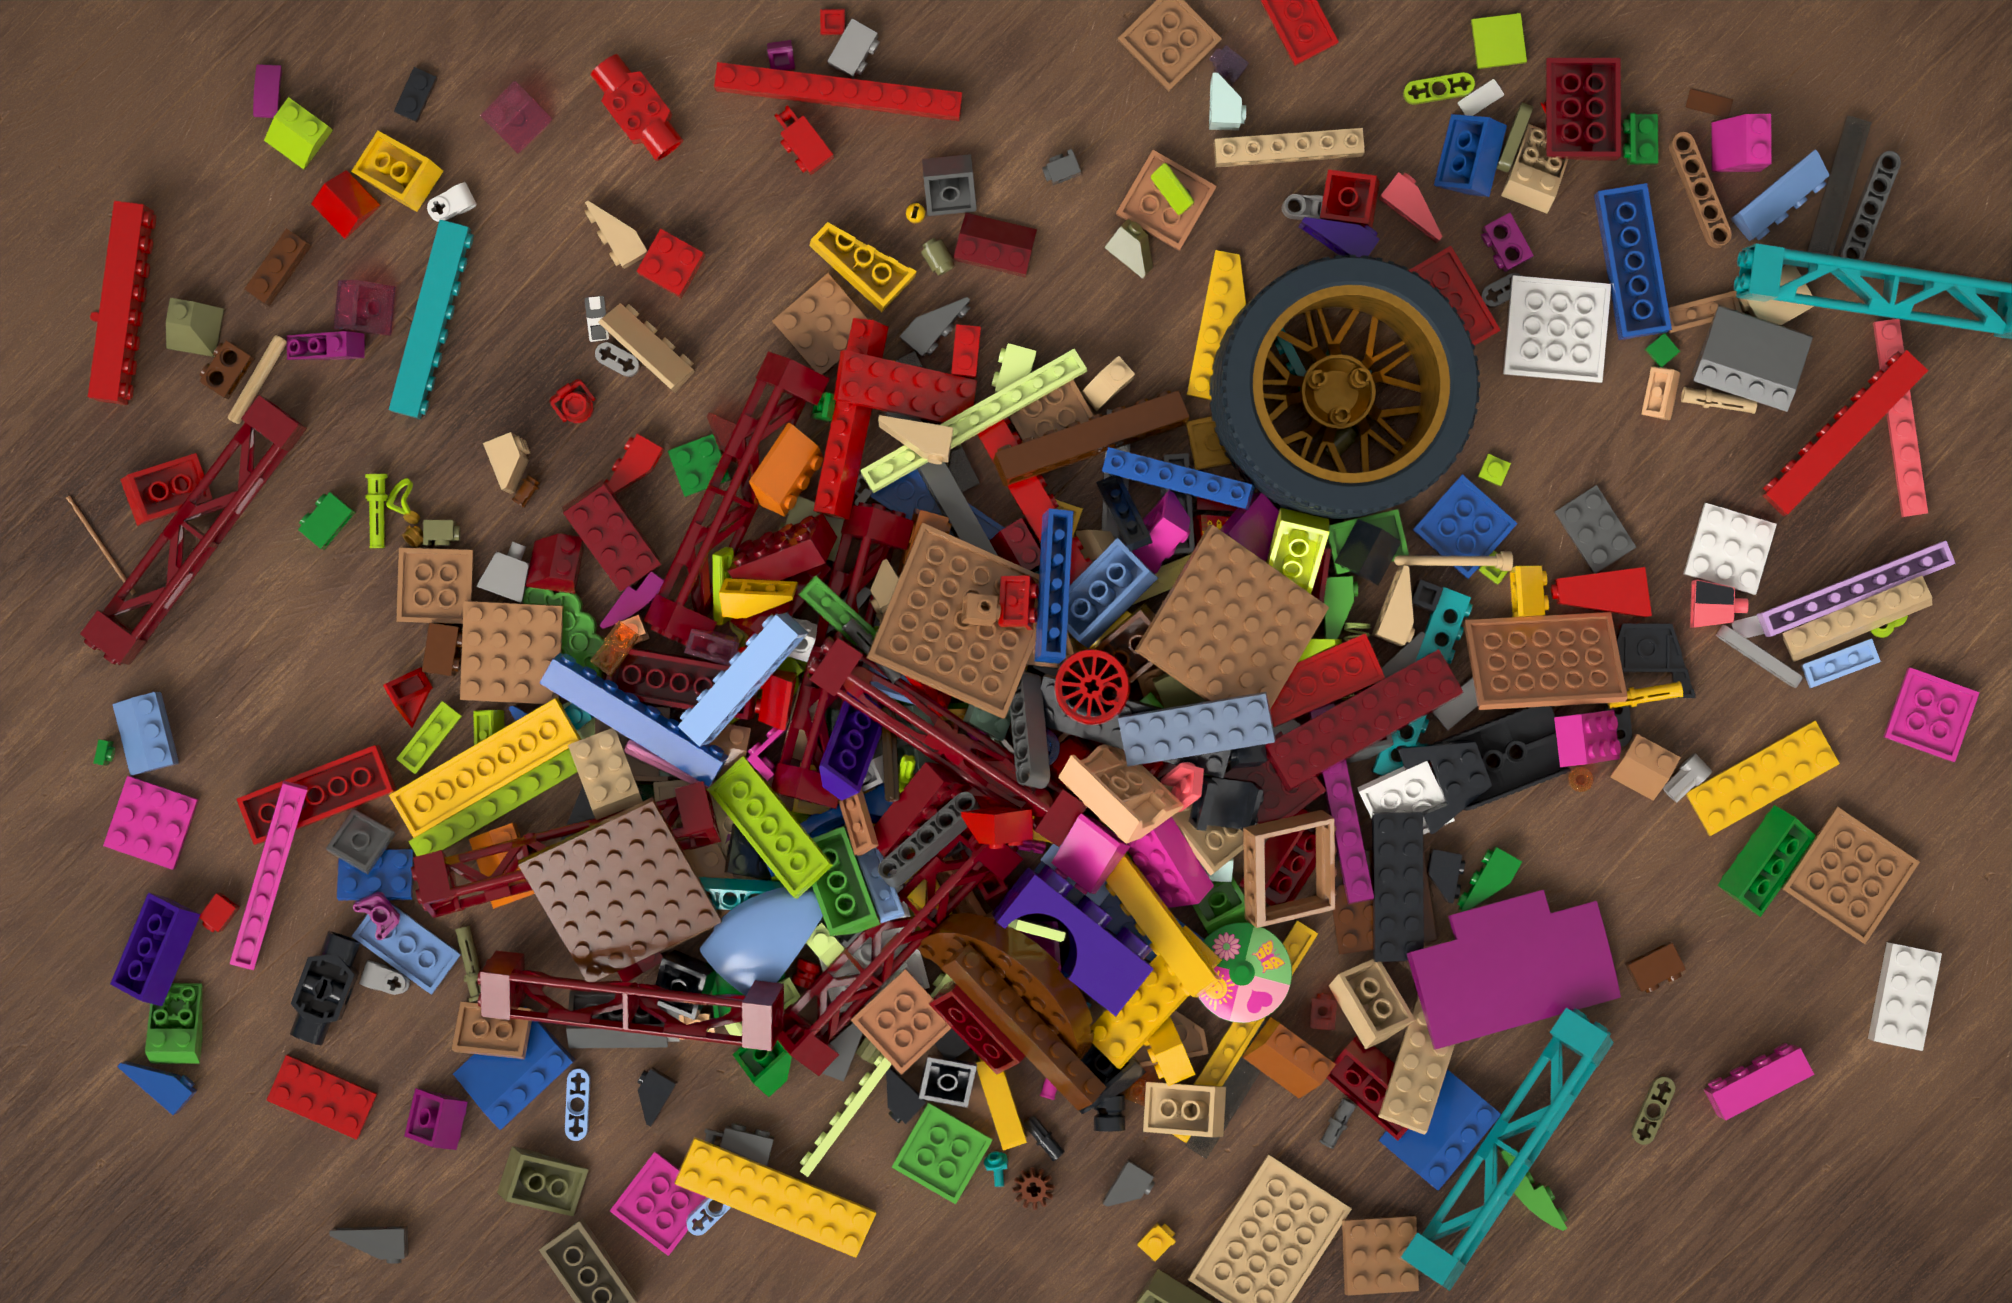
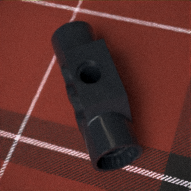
[290,931,361,1045]

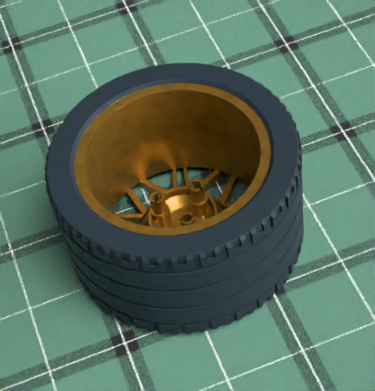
[1209,255,1480,519]

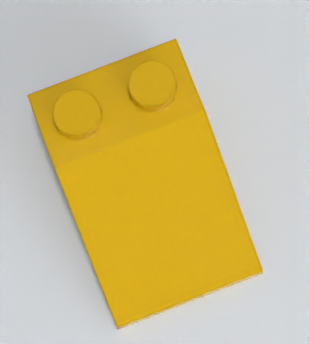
[351,131,443,212]

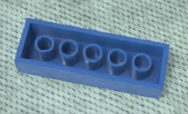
[1594,183,1672,340]

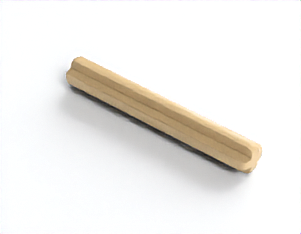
[228,335,287,424]

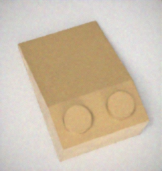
[1371,565,1415,646]
[1143,1082,1226,1137]

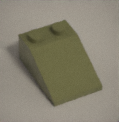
[497,1146,588,1216]

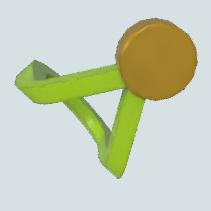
[386,478,420,524]

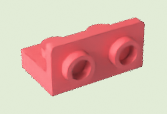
[1161,762,1204,812]

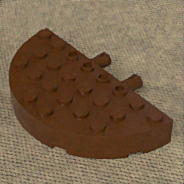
[917,913,1094,1060]

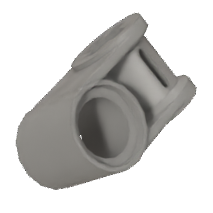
[1282,194,1324,220]
[359,960,410,995]

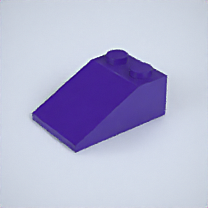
[1299,217,1380,257]

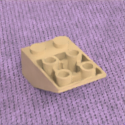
[1501,124,1568,214]

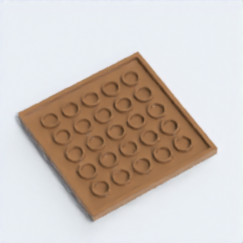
[866,523,1039,719]
[1135,525,1329,709]

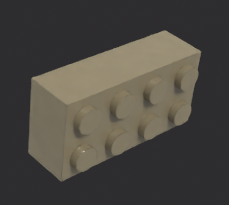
[539,1218,639,1303]

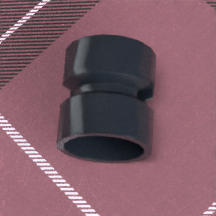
[1094,1094,1125,1132]

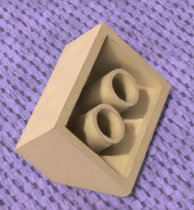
[483,432,530,494]
[1329,959,1415,1049]

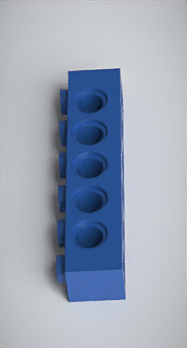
[1102,447,1255,510]

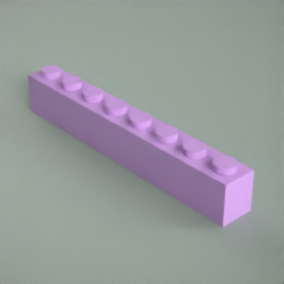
[1757,541,1956,637]

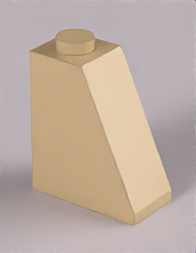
[1081,356,1135,412]

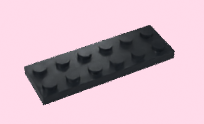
[1372,812,1424,962]

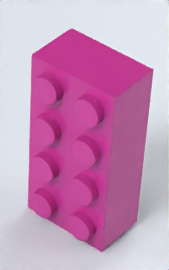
[1128,816,1214,908]
[1704,1043,1814,1120]

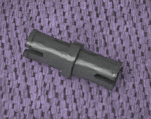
[1319,1098,1357,1149]

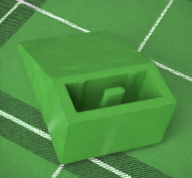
[145,983,202,1063]

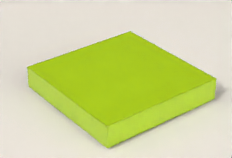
[1471,13,1527,69]

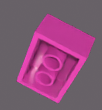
[1554,710,1621,767]

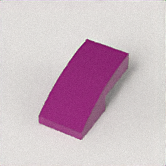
[253,64,282,118]

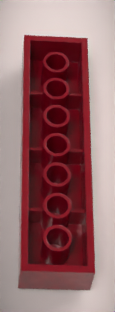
[1265,649,1464,792]

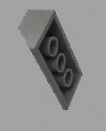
[566,991,668,1048]

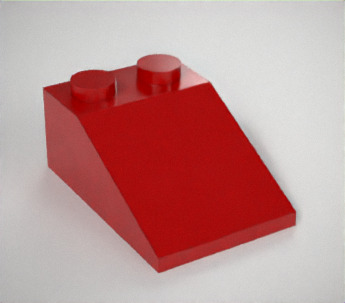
[120,453,213,526]

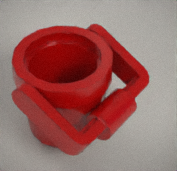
[549,379,596,424]

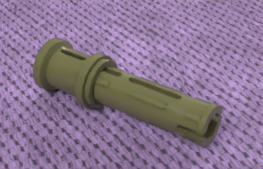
[455,926,481,1002]

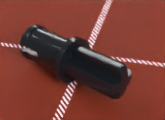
[1024,1115,1065,1161]

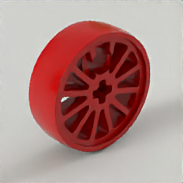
[1054,649,1130,725]

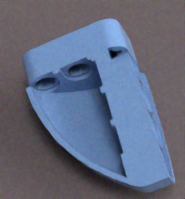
[700,886,823,996]

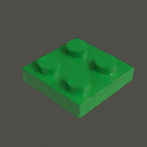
[668,434,731,497]

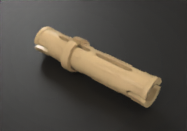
[1681,387,1757,414]

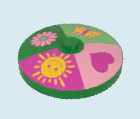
[1199,923,1292,1023]

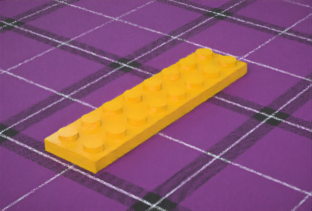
[389,698,582,838]
[674,1137,876,1258]

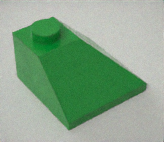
[733,1040,792,1097]

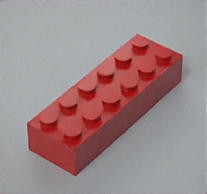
[236,745,397,845]

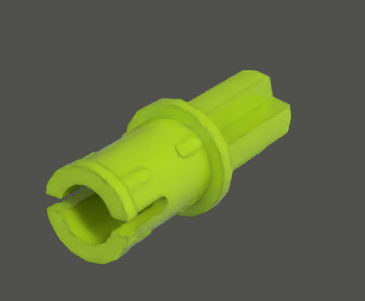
[899,755,916,793]

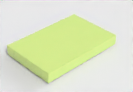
[1008,917,1066,942]

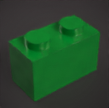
[298,492,356,550]

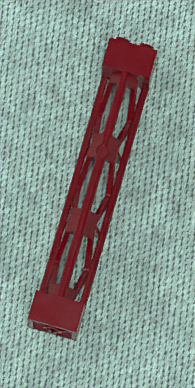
[411,781,721,918]
[778,827,1023,1076]

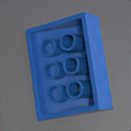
[453,1006,576,1130]
[1378,1069,1501,1190]

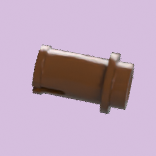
[512,475,540,508]

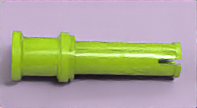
[365,474,388,548]

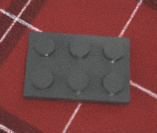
[1554,485,1636,574]

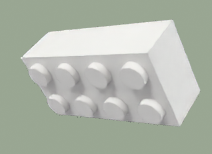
[1868,942,1942,1051]

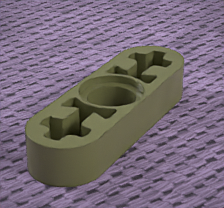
[1496,102,1533,173]
[1631,1076,1675,1145]

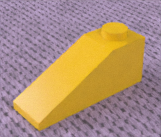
[719,578,798,619]

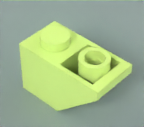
[991,343,1036,393]

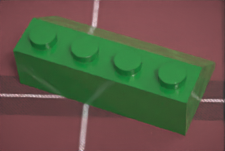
[1717,805,1816,917]

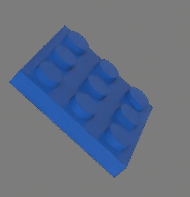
[1413,474,1518,579]

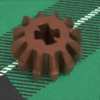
[1013,1167,1055,1210]

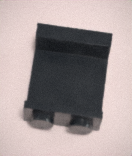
[1189,775,1264,832]

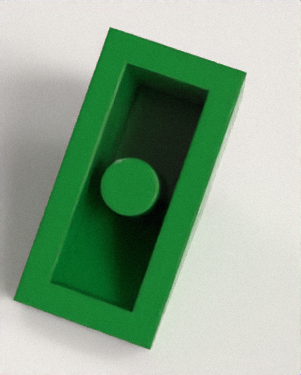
[811,392,836,422]

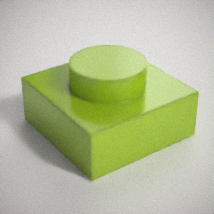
[1478,454,1511,486]

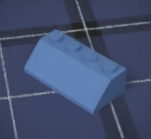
[1731,149,1830,241]
[1067,538,1158,648]

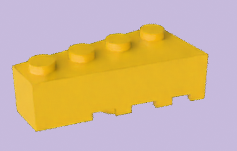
[809,222,917,312]

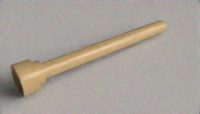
[1394,551,1513,571]

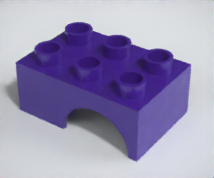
[991,864,1153,1016]

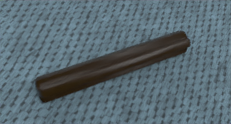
[881,706,900,802]

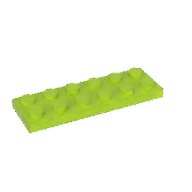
[707,756,833,899]

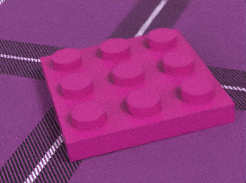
[1883,667,1980,762]
[103,776,199,870]
[610,1151,706,1256]

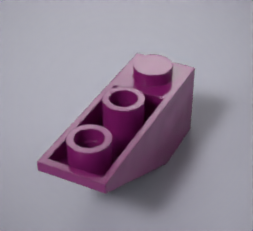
[287,331,365,360]

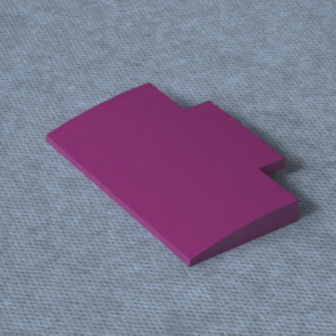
[1407,890,1621,1050]

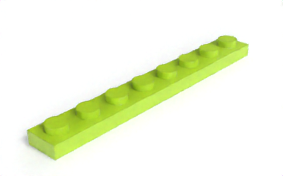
[408,749,578,856]

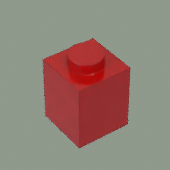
[199,893,240,933]

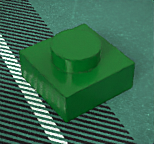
[93,739,115,766]

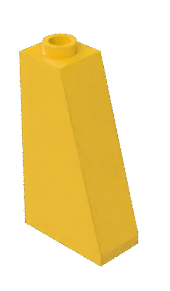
[975,1056,1027,1150]

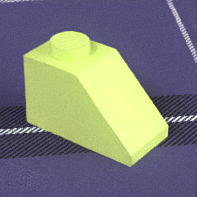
[806,921,845,967]

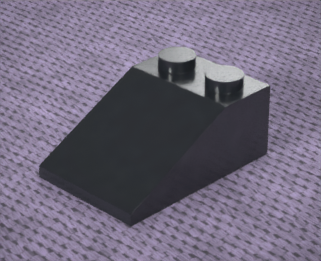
[1079,1043,1147,1114]

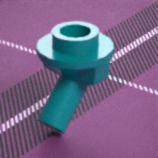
[984,1151,1008,1187]

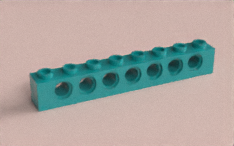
[1371,587,1473,776]

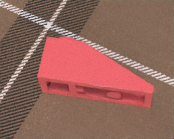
[1379,172,1442,243]

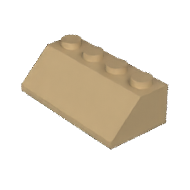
[598,303,695,393]

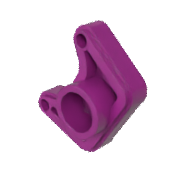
[353,892,401,940]

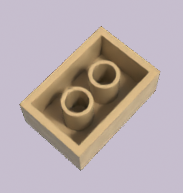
[568,728,643,820]

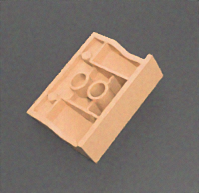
[1058,744,1184,844]

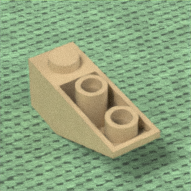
[585,201,647,269]

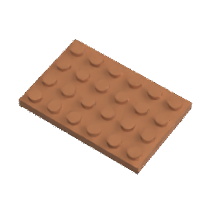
[1464,612,1628,710]

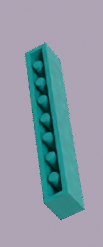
[389,220,474,419]

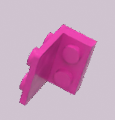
[747,727,788,781]

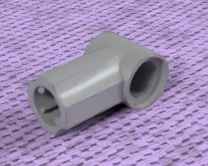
[1662,753,1713,803]

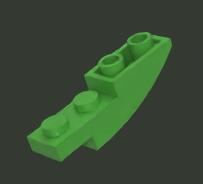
[1498,1148,1568,1231]

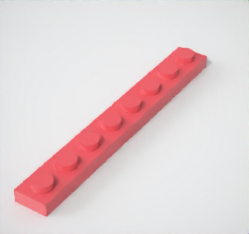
[1873,319,1928,517]

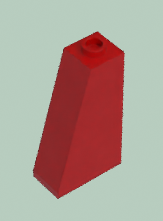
[1551,567,1652,617]

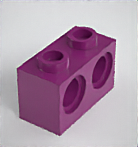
[1481,213,1534,272]

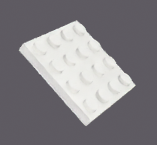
[1503,275,1611,383]

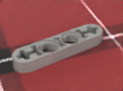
[1716,625,1803,688]

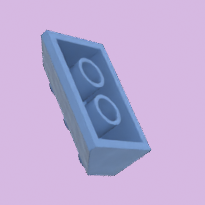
[113,692,179,776]

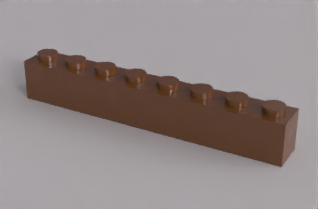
[993,391,1189,487]
[941,944,1106,1111]

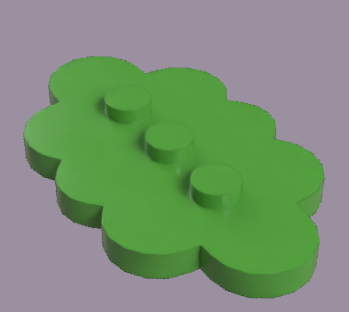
[523,587,608,679]

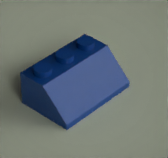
[1434,114,1507,197]

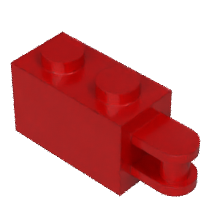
[774,105,834,175]

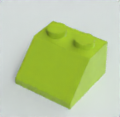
[264,97,333,170]

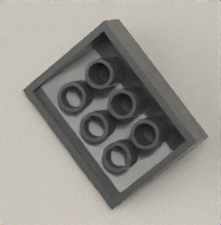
[1693,305,1813,412]

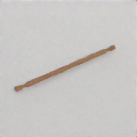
[66,495,136,595]

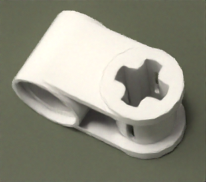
[427,182,477,222]

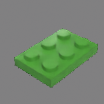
[1328,509,1409,575]

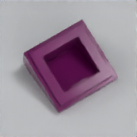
[767,40,795,70]

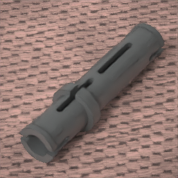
[842,618,903,683]

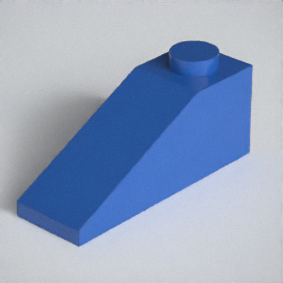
[117,1061,197,1115]

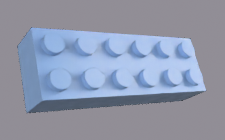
[678,613,809,747]

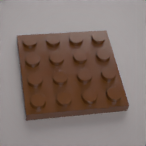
[1332,850,1437,955]

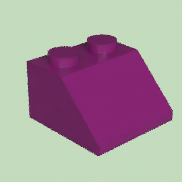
[404,1088,468,1150]

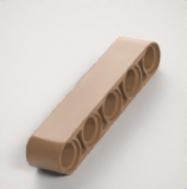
[1669,132,1732,248]

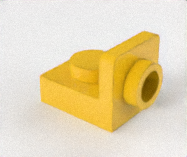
[1137,1222,1176,1262]

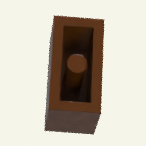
[422,623,463,676]
[1625,942,1686,993]

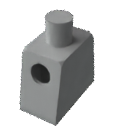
[477,542,530,603]

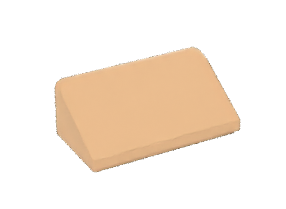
[1641,366,1680,420]

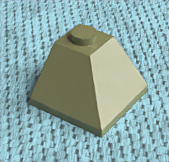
[166,298,224,357]

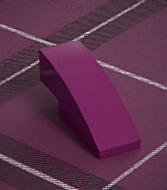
[599,571,664,629]

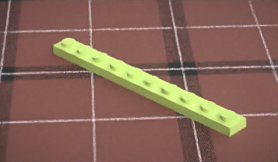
[861,349,1087,493]
[800,972,952,1177]

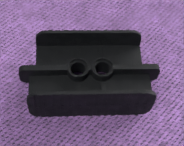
[1433,706,1571,811]

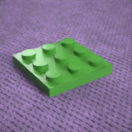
[892,1102,993,1204]

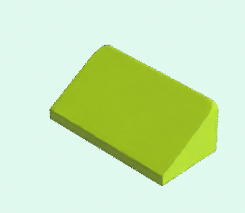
[1151,163,1194,215]
[473,710,504,745]

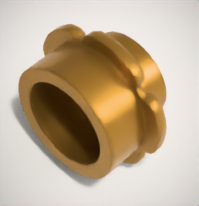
[402,526,423,548]

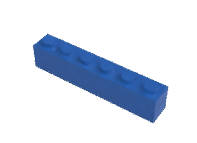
[1035,509,1073,664]

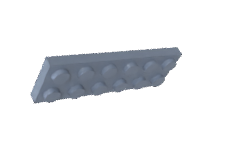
[1118,692,1276,767]

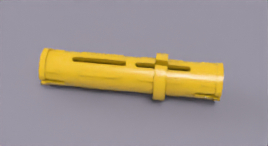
[1607,681,1683,709]

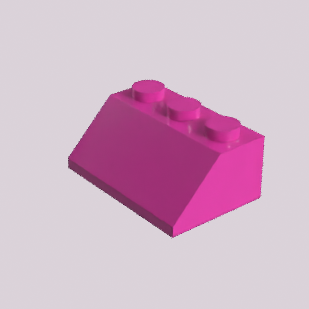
[1132,490,1191,574]

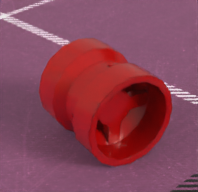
[791,958,822,989]

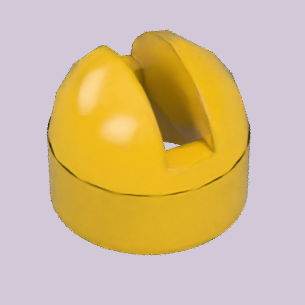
[906,203,925,223]

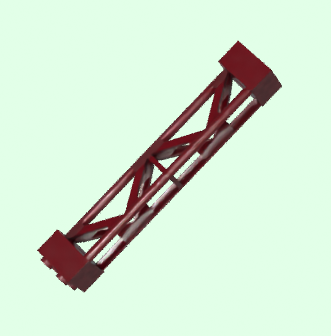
[644,351,829,649]
[80,395,307,665]
[771,502,914,809]
[807,634,1087,847]
[477,950,784,1051]

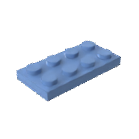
[352,901,461,995]

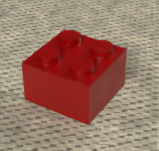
[636,229,706,299]

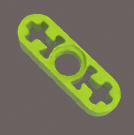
[1403,72,1475,105]

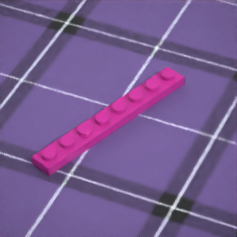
[230,781,308,970]

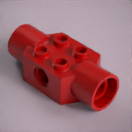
[590,54,683,161]

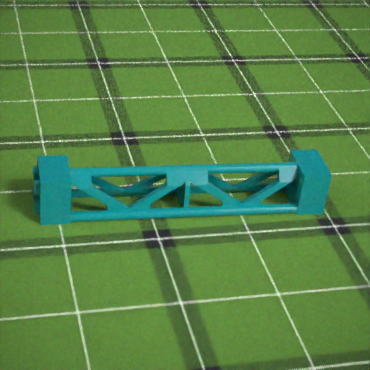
[1734,243,2012,339]
[1401,1008,1614,1291]

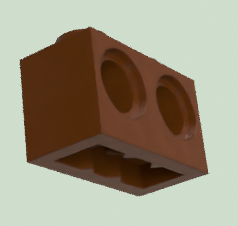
[199,340,255,399]

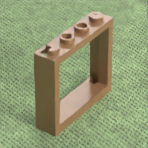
[1243,810,1337,928]

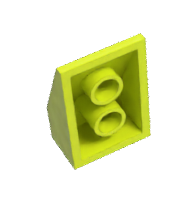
[1267,508,1330,594]

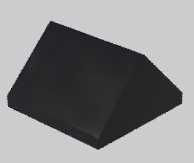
[1334,519,1401,586]

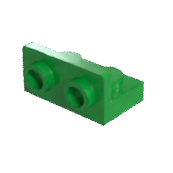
[1623,112,1658,165]

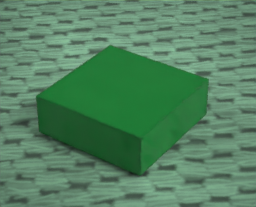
[1645,333,1680,368]

